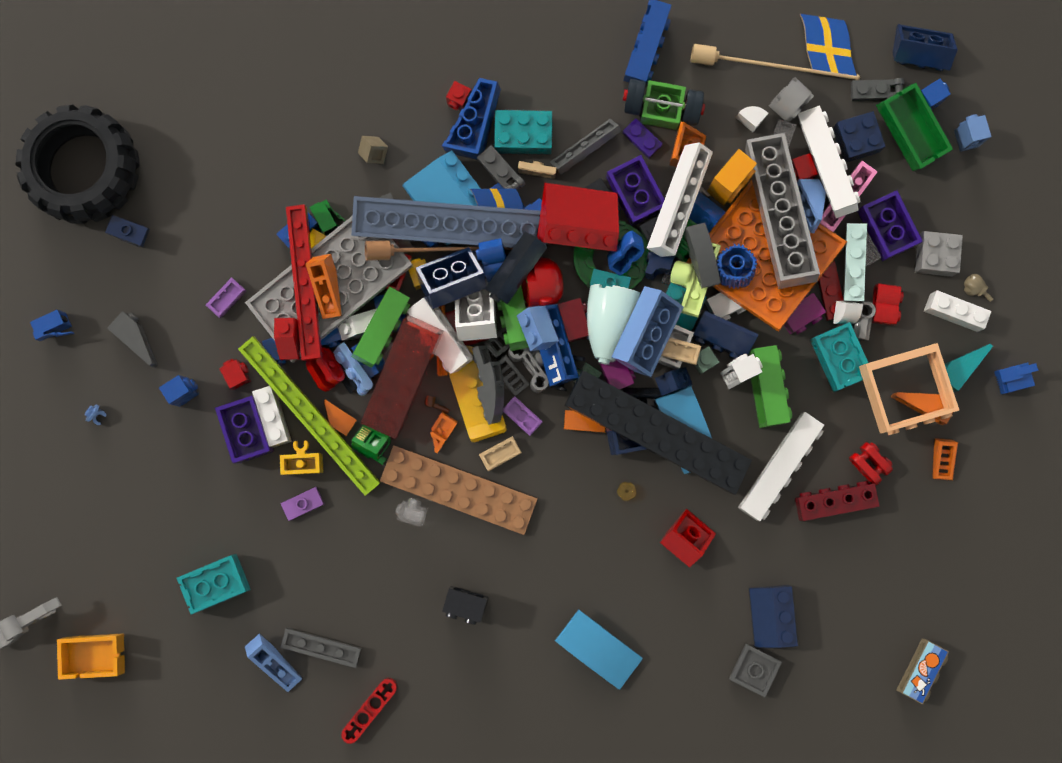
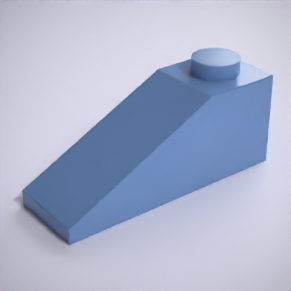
[797,179,826,233]
[245,633,302,692]

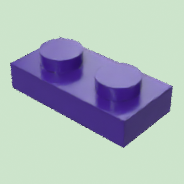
[622,118,663,159]

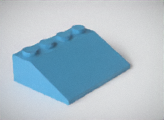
[402,150,481,246]

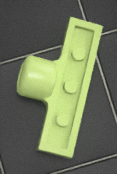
[670,243,721,318]

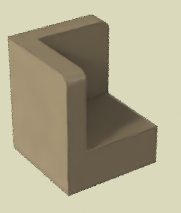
[358,136,388,164]

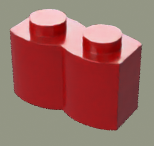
[872,283,904,326]

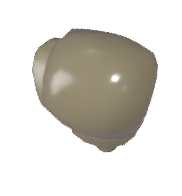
[964,274,993,302]

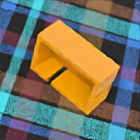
[707,149,757,206]
[57,634,125,680]

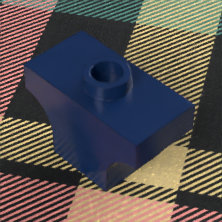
[105,215,150,247]
[645,251,677,280]
[655,367,693,396]

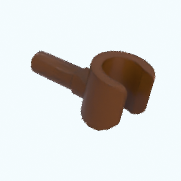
[425,396,450,414]

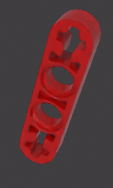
[341,678,397,744]

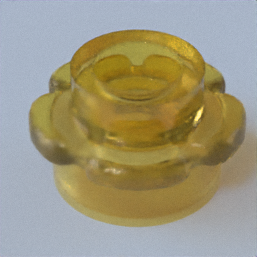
[617,482,636,501]

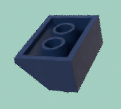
[893,24,958,71]
[692,311,759,359]
[749,585,798,648]

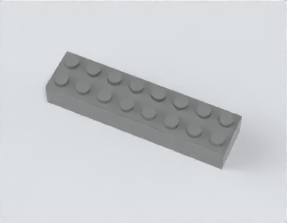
[745,133,820,289]

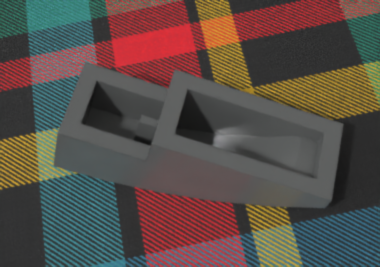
[684,223,720,289]

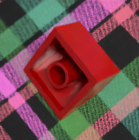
[660,509,716,568]

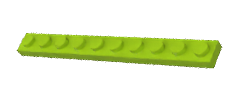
[238,336,381,496]

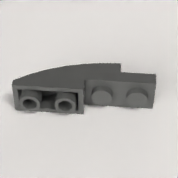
[472,345,504,425]

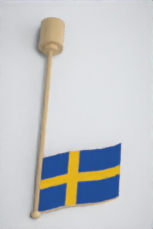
[690,14,860,80]

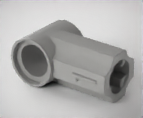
[853,302,876,341]

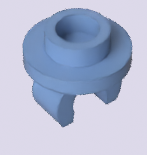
[85,404,107,425]

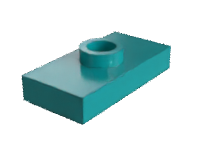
[589,269,631,288]

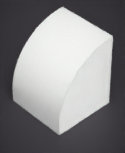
[736,106,768,132]
[833,301,863,324]

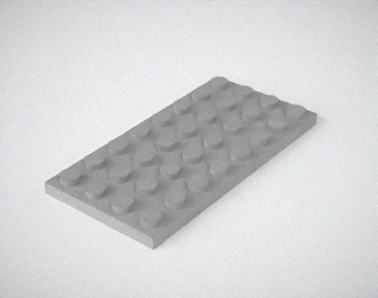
[245,215,414,363]

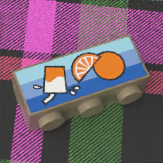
[896,638,949,704]

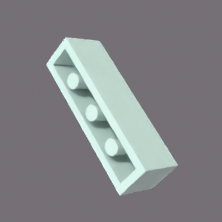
[843,223,867,302]

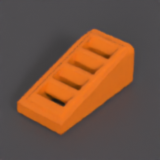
[933,438,958,480]

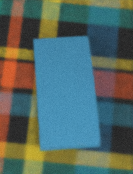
[655,386,712,474]
[555,609,643,690]

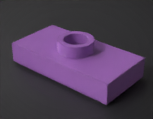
[206,277,246,319]
[503,396,543,436]
[281,487,324,521]

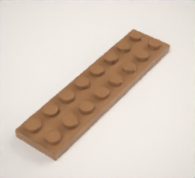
[380,445,537,535]

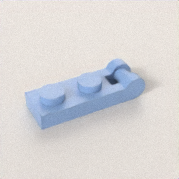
[333,342,373,396]

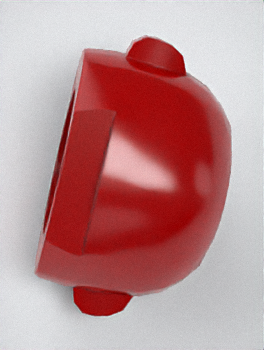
[521,257,563,308]

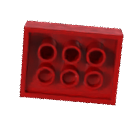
[537,183,619,251]

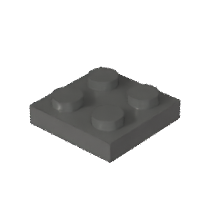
[729,643,782,697]

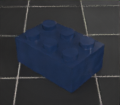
[416,247,486,309]

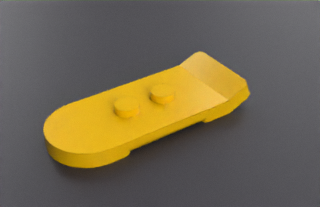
[448,346,507,442]

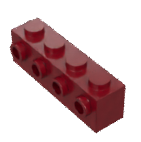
[795,481,880,521]

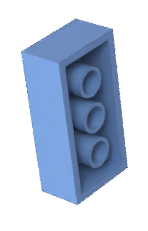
[612,286,684,377]

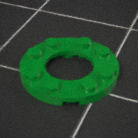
[573,220,649,289]

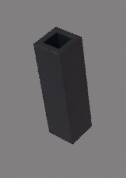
[485,232,547,304]

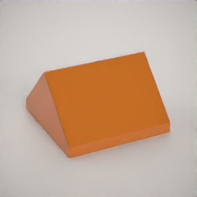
[669,122,706,167]

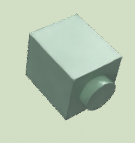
[694,346,719,375]

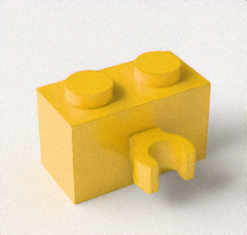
[280,441,323,475]

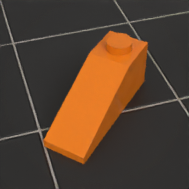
[306,254,342,319]
[891,392,953,425]

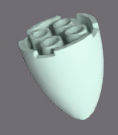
[587,284,640,365]

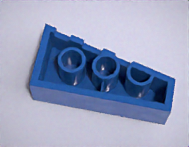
[623,0,671,83]
[442,78,501,159]

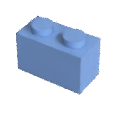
[954,114,992,152]
[517,306,559,351]

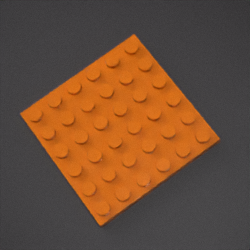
[686,180,847,332]

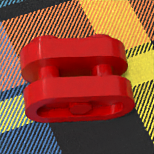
[306,348,345,392]
[849,442,893,486]

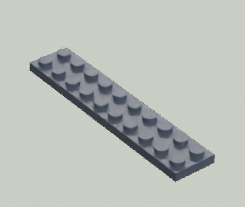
[351,196,546,248]

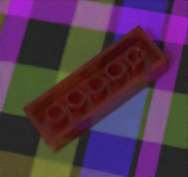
[361,315,444,439]

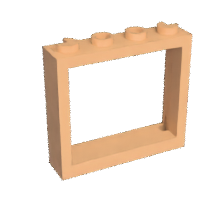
[859,343,959,435]

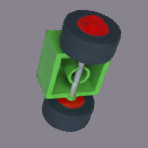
[623,79,705,130]

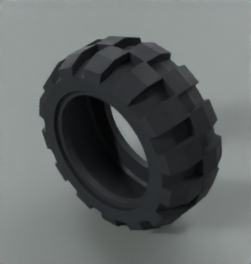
[15,104,140,224]

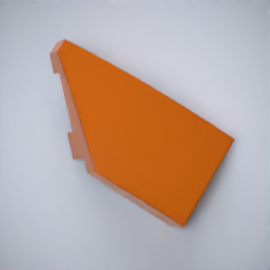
[324,399,357,436]
[430,412,458,453]

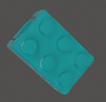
[495,110,552,154]
[810,322,874,392]
[177,554,251,614]

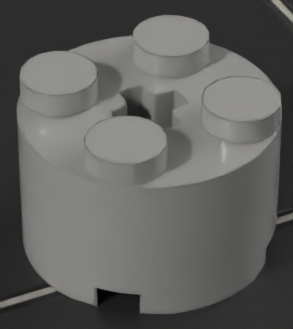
[768,77,814,122]

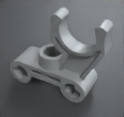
[508,348,549,393]
[0,597,62,649]

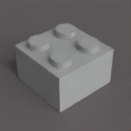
[915,231,963,277]

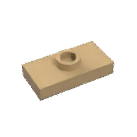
[518,161,556,179]
[661,338,701,365]
[479,436,522,471]

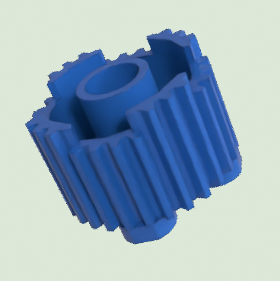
[717,244,757,289]

